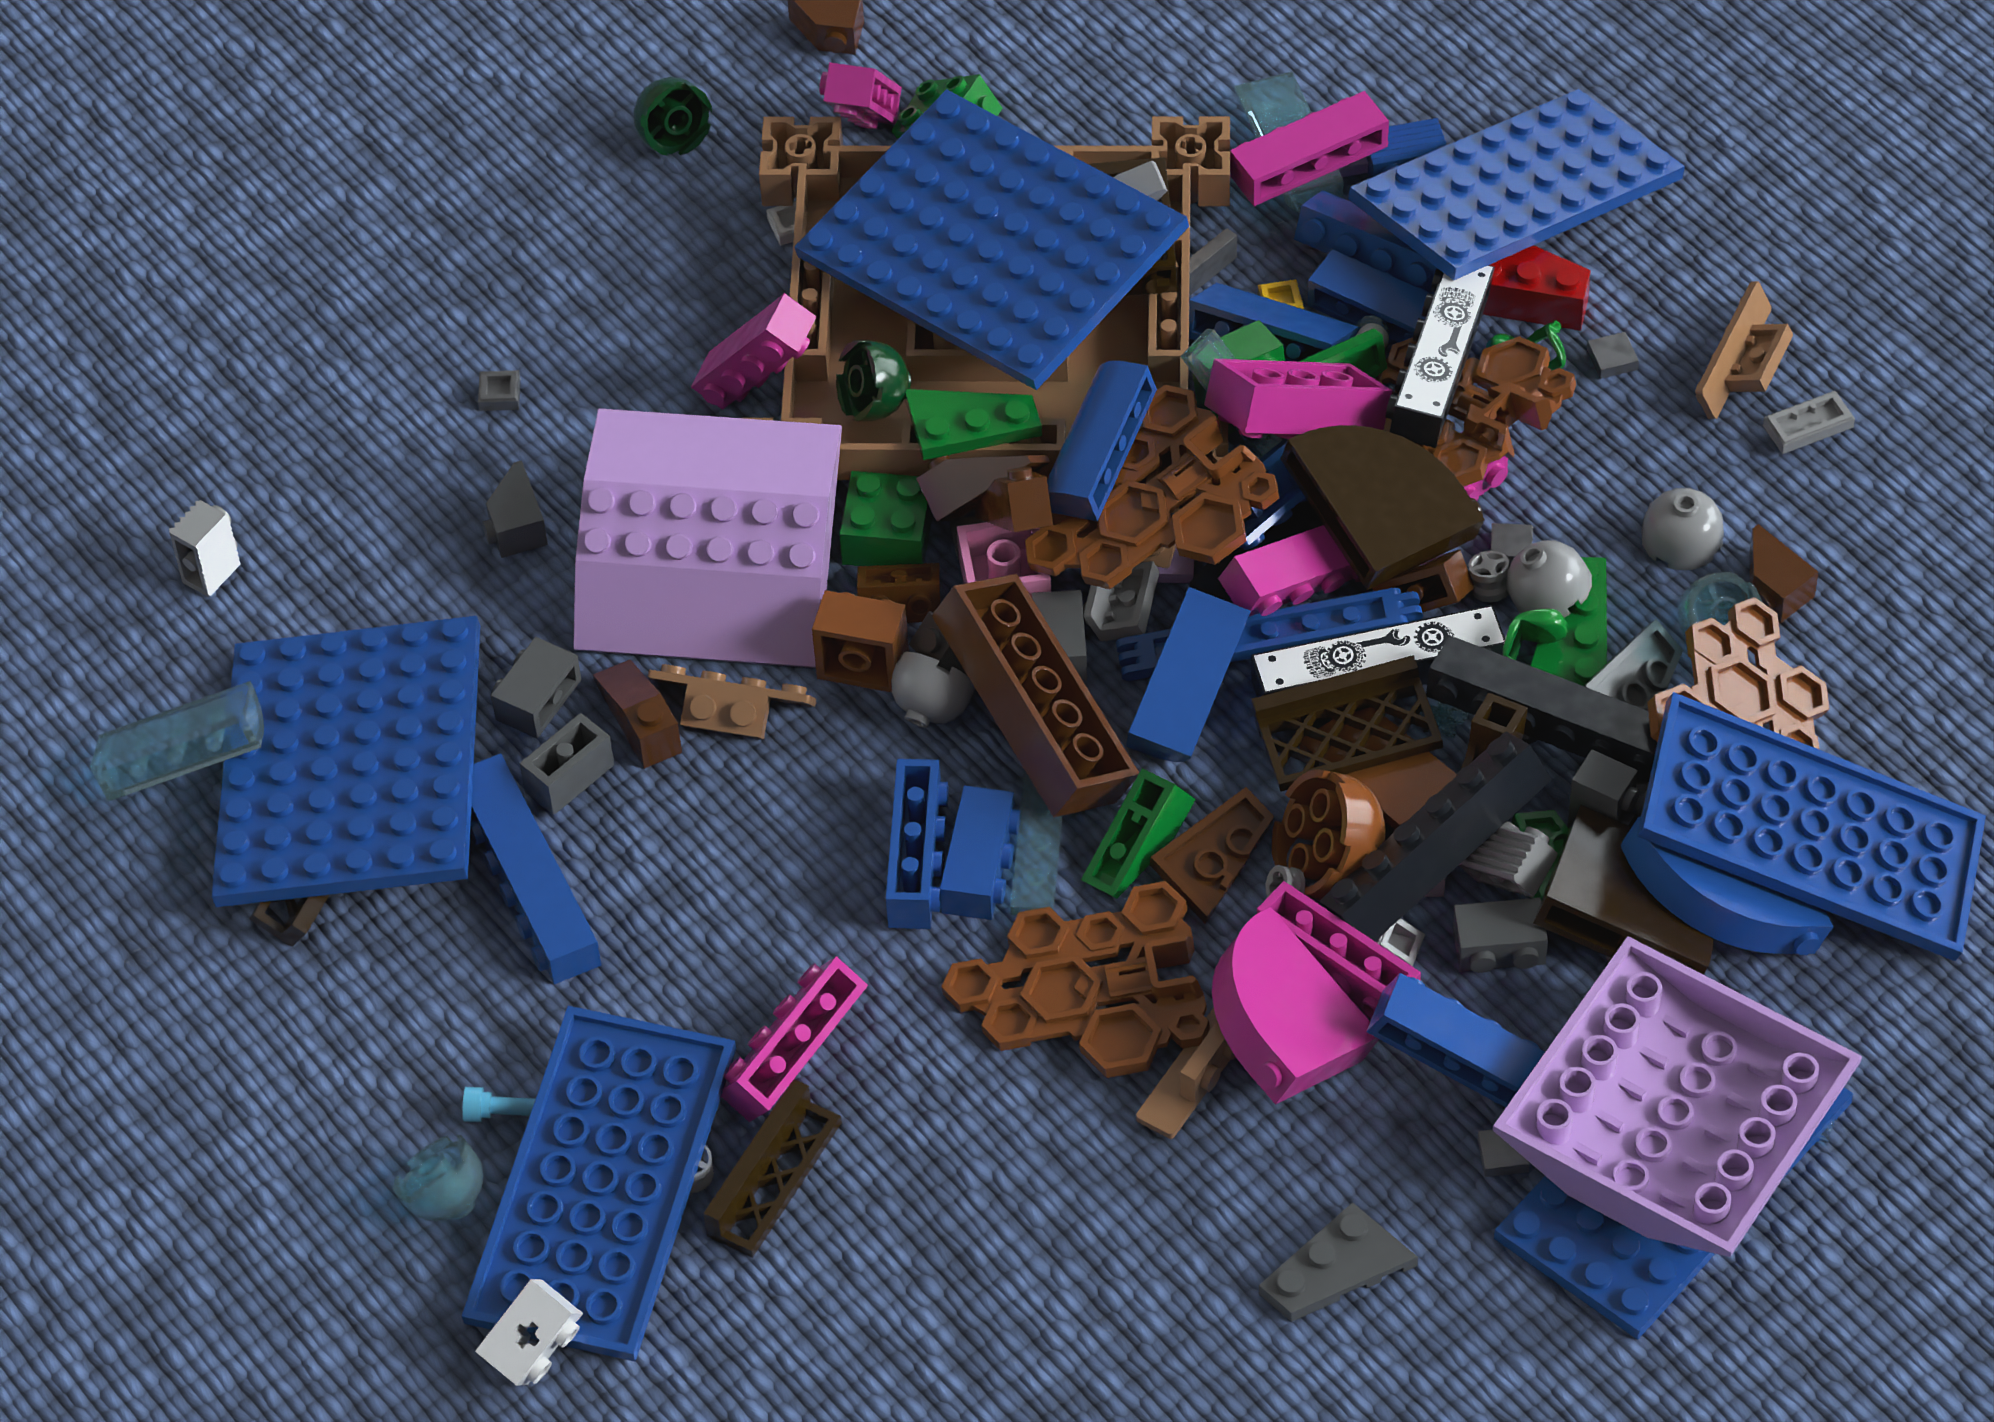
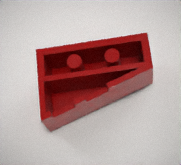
[1483,245,1591,331]

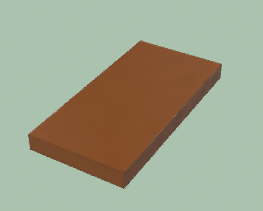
[1299,707,1457,830]

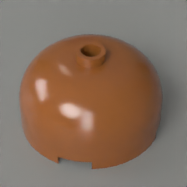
[1272,769,1386,900]

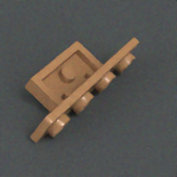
[1695,281,1793,419]
[648,664,816,739]
[1136,1008,1236,1139]

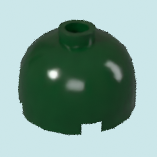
[634,77,712,156]
[836,340,911,422]

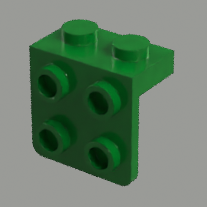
[892,74,1003,138]

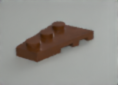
[1149,787,1274,924]

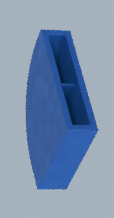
[1620,817,1833,955]

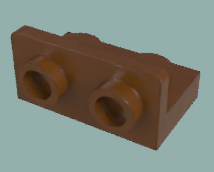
[857,563,941,623]

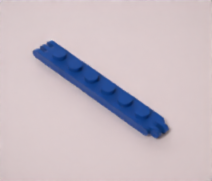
[1116,588,1423,681]

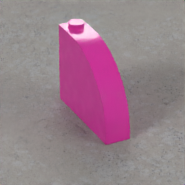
[1212,907,1379,1105]

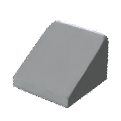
[1113,161,1168,201]
[1375,918,1425,967]

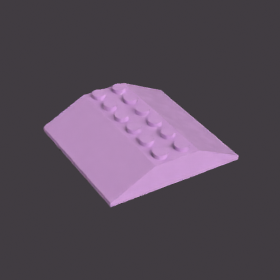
[574,409,842,668]
[1493,936,1862,1257]

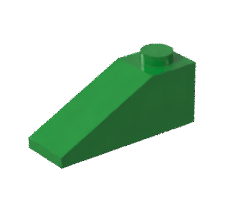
[1081,768,1196,899]

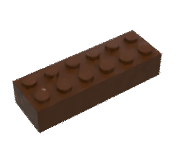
[932,574,1139,817]

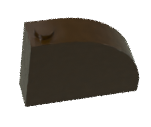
[1280,425,1485,590]
[1533,805,1713,975]

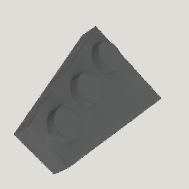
[1583,619,1683,711]
[1259,1202,1418,1322]

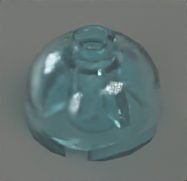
[1678,572,1763,639]
[392,1135,484,1222]

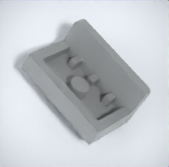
[1083,561,1160,641]

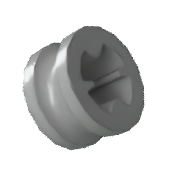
[1266,865,1305,898]

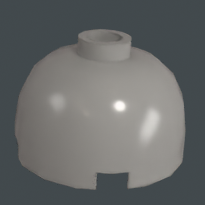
[1641,488,1724,570]
[1507,540,1592,618]
[891,651,975,728]

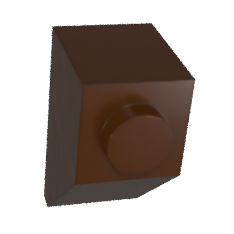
[787,0,864,55]
[1749,524,1818,624]
[1372,550,1474,612]

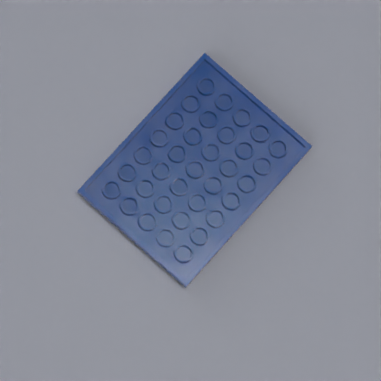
[794,89,1189,390]
[211,616,481,907]

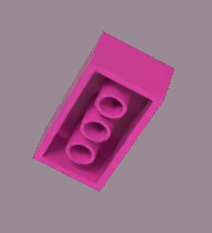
[1204,359,1393,439]

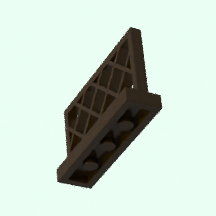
[1252,655,1444,792]

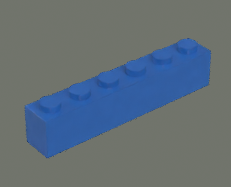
[470,753,602,985]

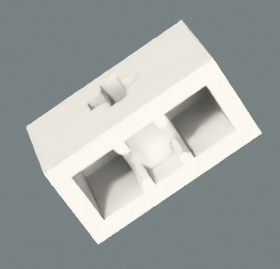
[475,1279,583,1386]

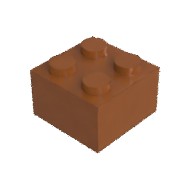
[812,590,909,693]

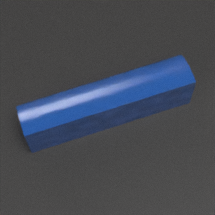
[1189,282,1359,362]
[1047,361,1157,521]
[1126,587,1251,762]

